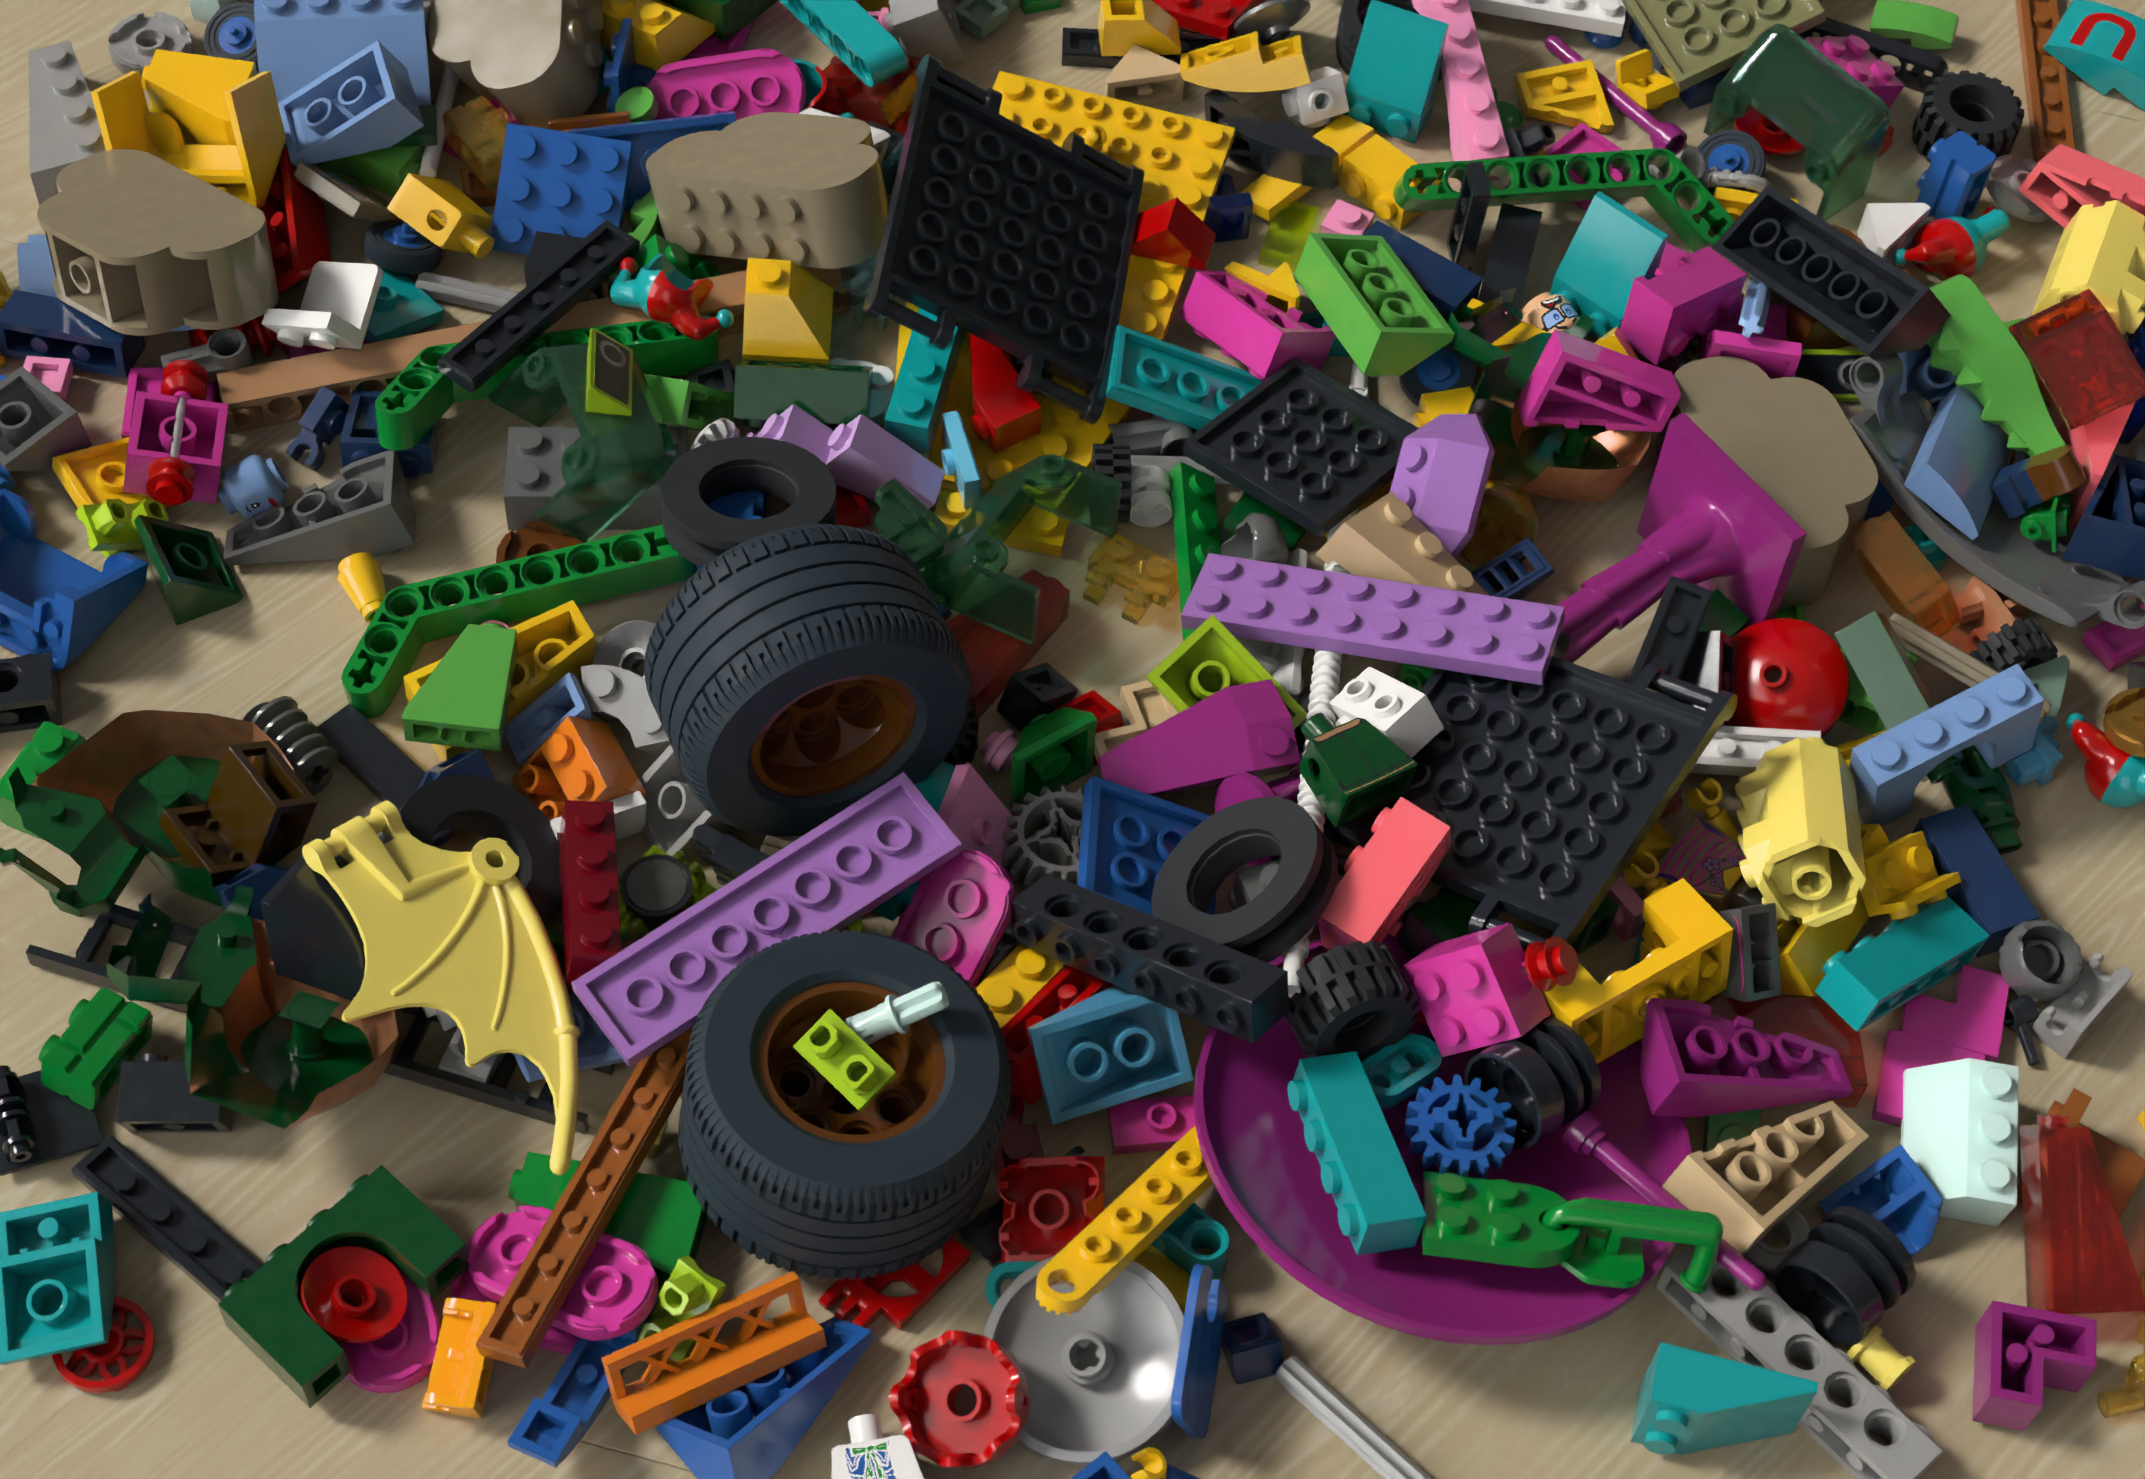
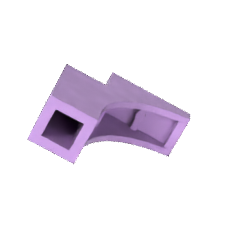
[745,404,945,522]

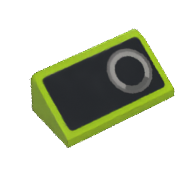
[585,328,633,416]
[1794,349,1866,402]

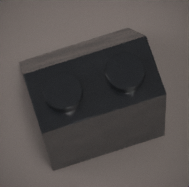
[260,839,365,1001]

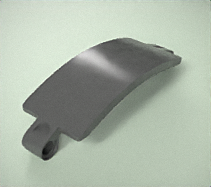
[1849,354,2145,629]

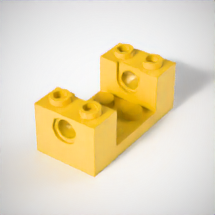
[1541,878,1733,1064]

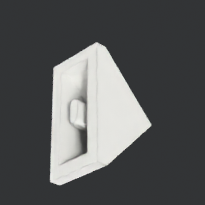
[1857,203,1931,263]

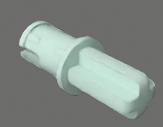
[845,982,949,1045]

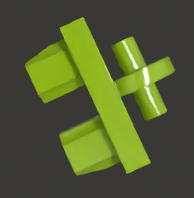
[76,498,169,557]
[793,1009,898,1113]
[638,1255,727,1362]

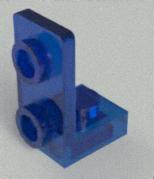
[1205,174,1253,243]

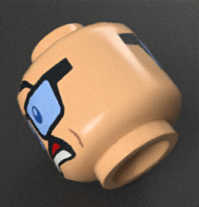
[1522,292,1580,333]

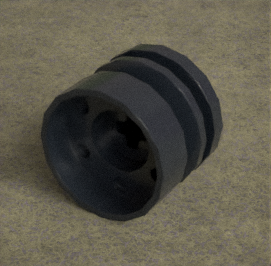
[1464,1017,1601,1150]
[1774,1206,1916,1346]

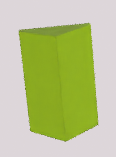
[1145,614,1307,729]

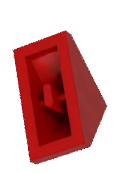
[1131,198,1216,271]

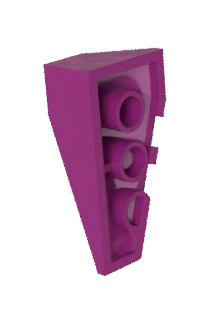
[1098,679,1301,796]
[1639,998,1853,1117]

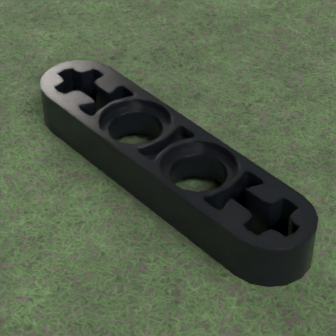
[1797,17,1949,93]

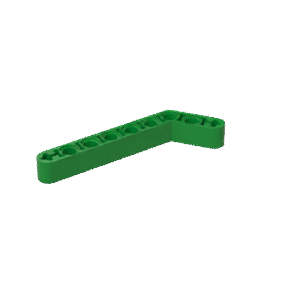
[1393,148,1734,252]
[375,315,718,451]
[341,524,697,719]

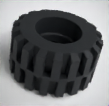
[1912,71,2024,164]
[1285,941,1420,1063]

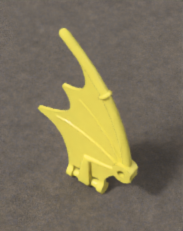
[302,801,580,1175]

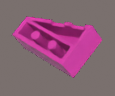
[1620,246,1747,366]
[1179,271,1336,380]
[1517,329,1681,432]

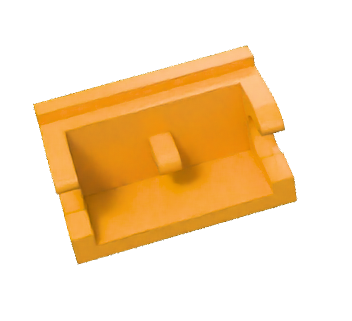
[422,1298,498,1419]

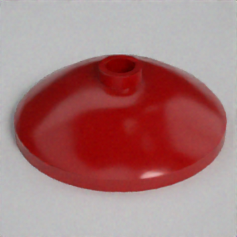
[1732,618,1850,738]

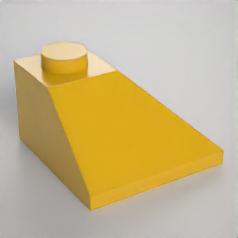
[742,258,834,364]

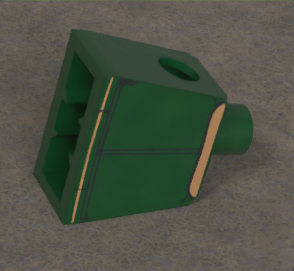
[1300,713,1418,827]

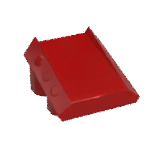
[998,1156,1105,1263]

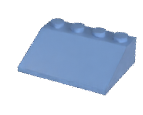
[254,0,431,105]

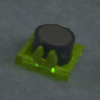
[618,845,717,943]

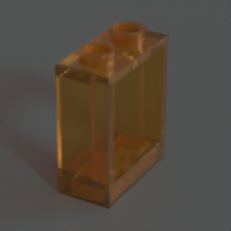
[1851,511,1961,638]

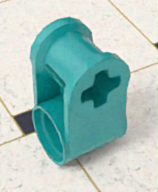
[1151,1202,1229,1279]

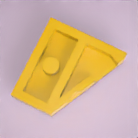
[1514,59,1614,134]

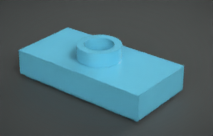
[941,410,981,509]

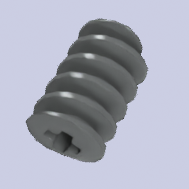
[243,696,338,796]

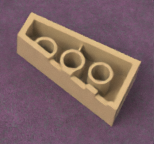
[1316,491,1488,595]
[1662,1101,1869,1255]

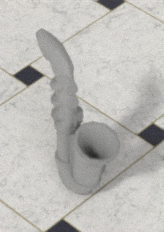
[1649,147,1777,193]

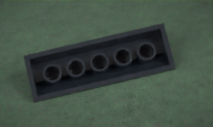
[1711,185,1951,359]

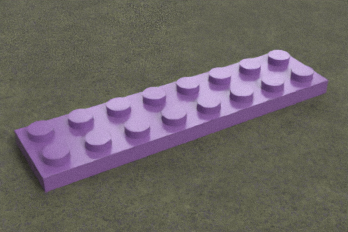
[1181,553,1565,685]
[571,772,962,1067]

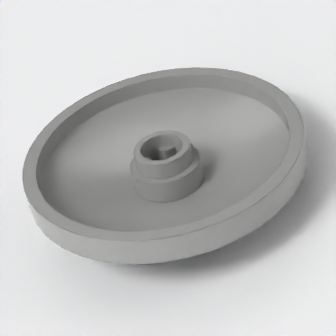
[983,1255,1184,1465]

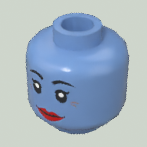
[218,454,290,520]

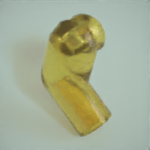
[2097,1354,2145,1418]

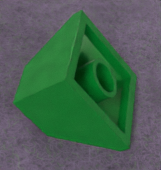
[1009,707,1097,808]

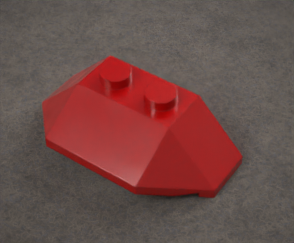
[260,147,331,294]

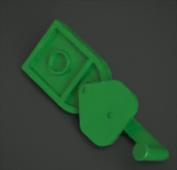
[1420,1171,1723,1294]

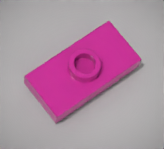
[1107,1095,1195,1154]

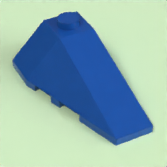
[655,1317,874,1479]

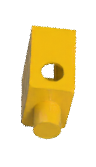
[387,173,495,259]

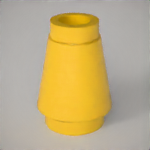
[337,552,386,623]

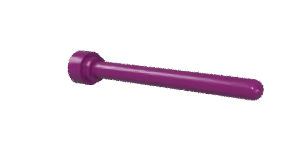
[1545,35,1687,155]
[1562,1110,1767,1291]

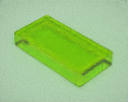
[1258,201,1319,273]

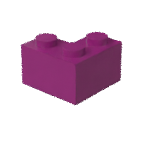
[1972,1300,2097,1431]

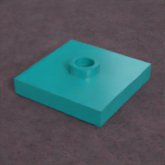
[364,267,444,343]

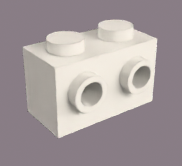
[1329,666,1444,758]

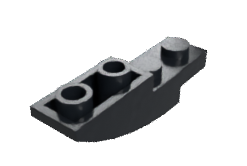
[1204,89,1339,189]

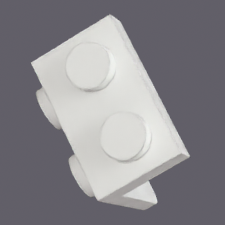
[262,261,383,349]

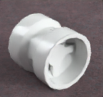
[1130,466,1172,527]

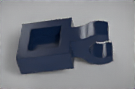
[286,386,349,471]

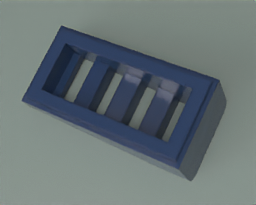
[1471,537,1556,600]

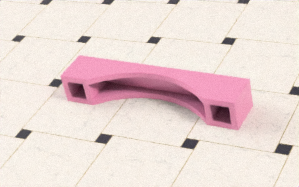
[1412,0,1510,184]

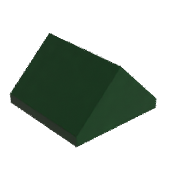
[134,515,244,625]

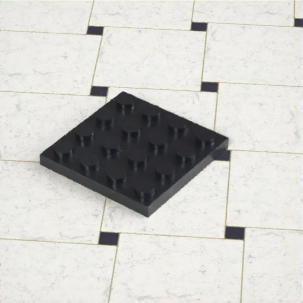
[1183,357,1419,538]

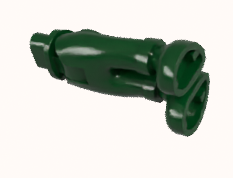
[1941,745,2023,855]

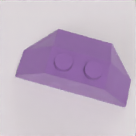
[1389,414,1495,559]

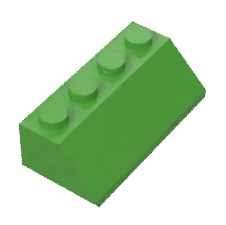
[1294,233,1455,377]

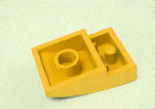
[1180,31,1311,92]

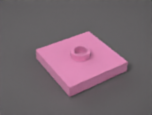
[938,764,1012,864]

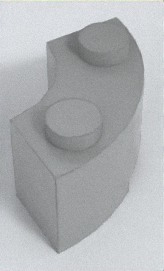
[581,665,670,757]

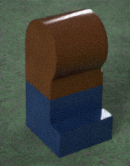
[1991,445,2087,519]

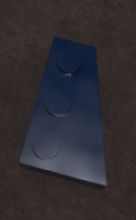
[2062,454,2145,579]

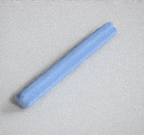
[1739,276,1772,338]

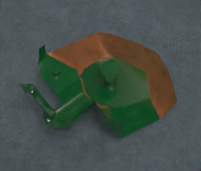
[1448,288,1652,502]
[0,710,294,917]
[107,885,398,1129]

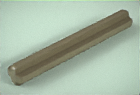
[1889,613,2051,725]

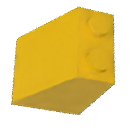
[142,49,257,145]

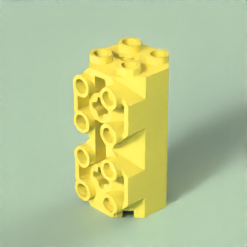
[2032,200,2145,364]
[1735,737,1866,927]

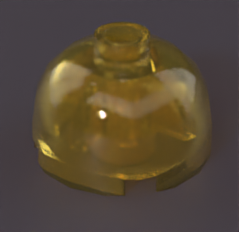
[1459,480,1539,567]

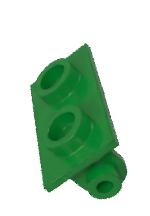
[2020,493,2073,552]

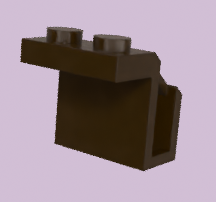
[158,740,318,887]

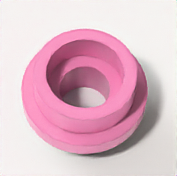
[980,729,1018,773]

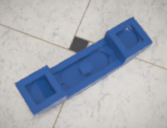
[507,1287,661,1468]

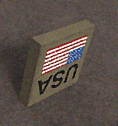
[293,162,403,223]

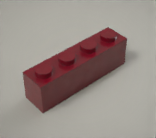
[559,800,621,993]

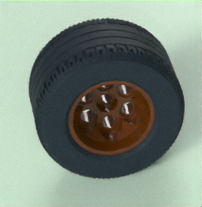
[644,524,972,837]
[678,930,1011,1280]

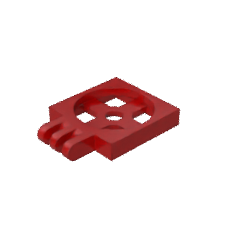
[818,1237,971,1330]

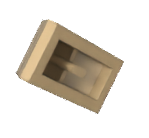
[1104,44,1185,106]

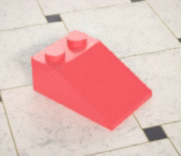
[2055,369,2142,530]

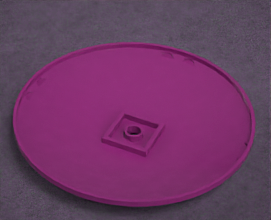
[1193,929,1692,1345]

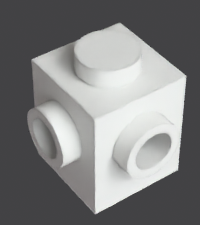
[1282,66,1349,128]

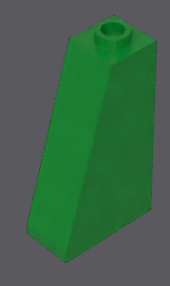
[509,1152,708,1289]

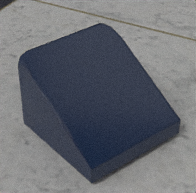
[1221,1313,1284,1384]

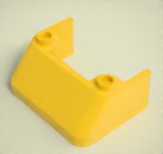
[91,71,286,209]

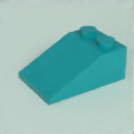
[1343,0,1449,144]
[1550,191,1668,339]
[1631,1342,1819,1455]

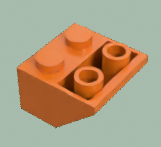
[512,716,647,823]

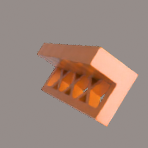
[602,1271,827,1435]

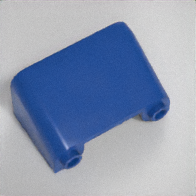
[0,488,148,671]

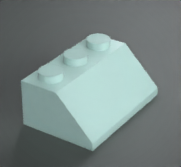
[1901,1058,2019,1226]

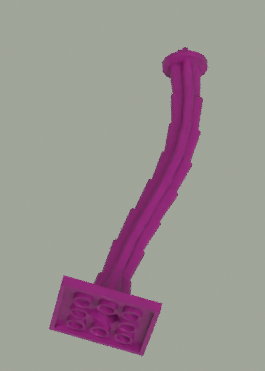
[1214,413,1807,866]

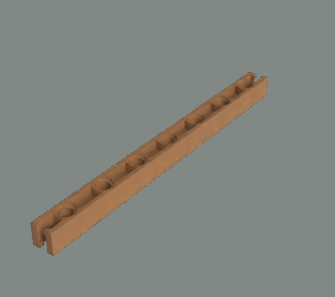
[216,266,847,434]

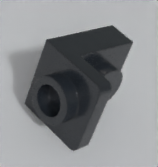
[997,662,1078,733]

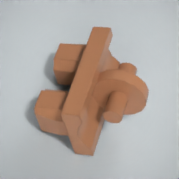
[1946,576,2028,651]

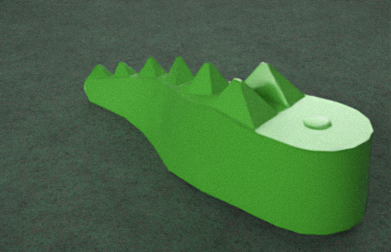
[1927,274,2066,457]

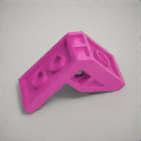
[1697,299,1802,379]

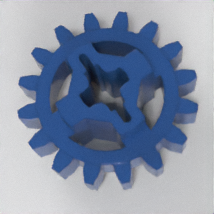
[1403,1074,1517,1179]

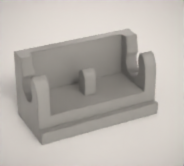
[2028,953,2134,1059]

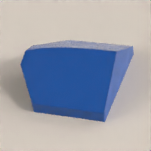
[1818,1144,1944,1257]

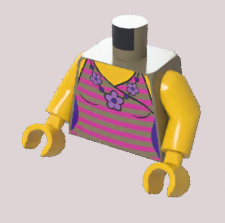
[1624,778,1763,911]

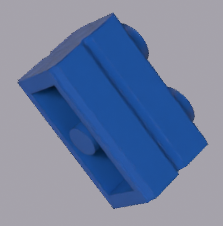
[1916,131,1996,220]

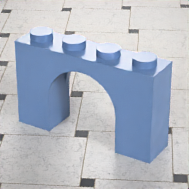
[1850,664,2044,827]

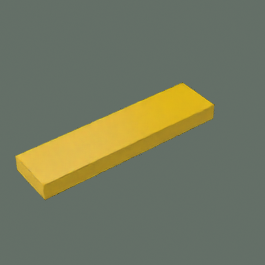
[1238,114,1374,221]

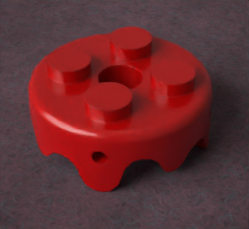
[889,1330,1030,1469]

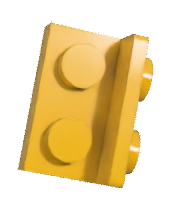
[1860,831,1961,920]

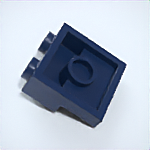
[340,390,440,478]

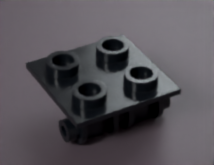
[0,1065,103,1176]

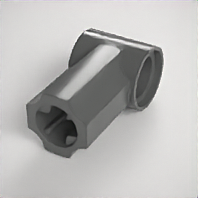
[160,328,256,383]
[1108,414,1194,457]

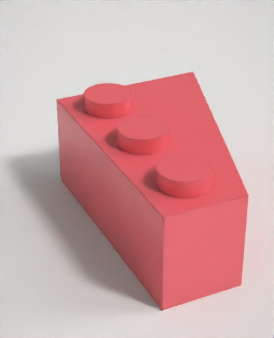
[2017,144,2145,228]
[1318,797,1452,950]

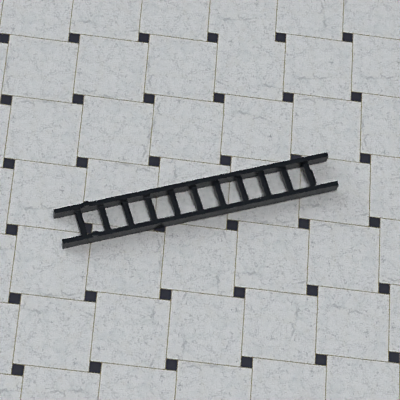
[26,904,615,1134]

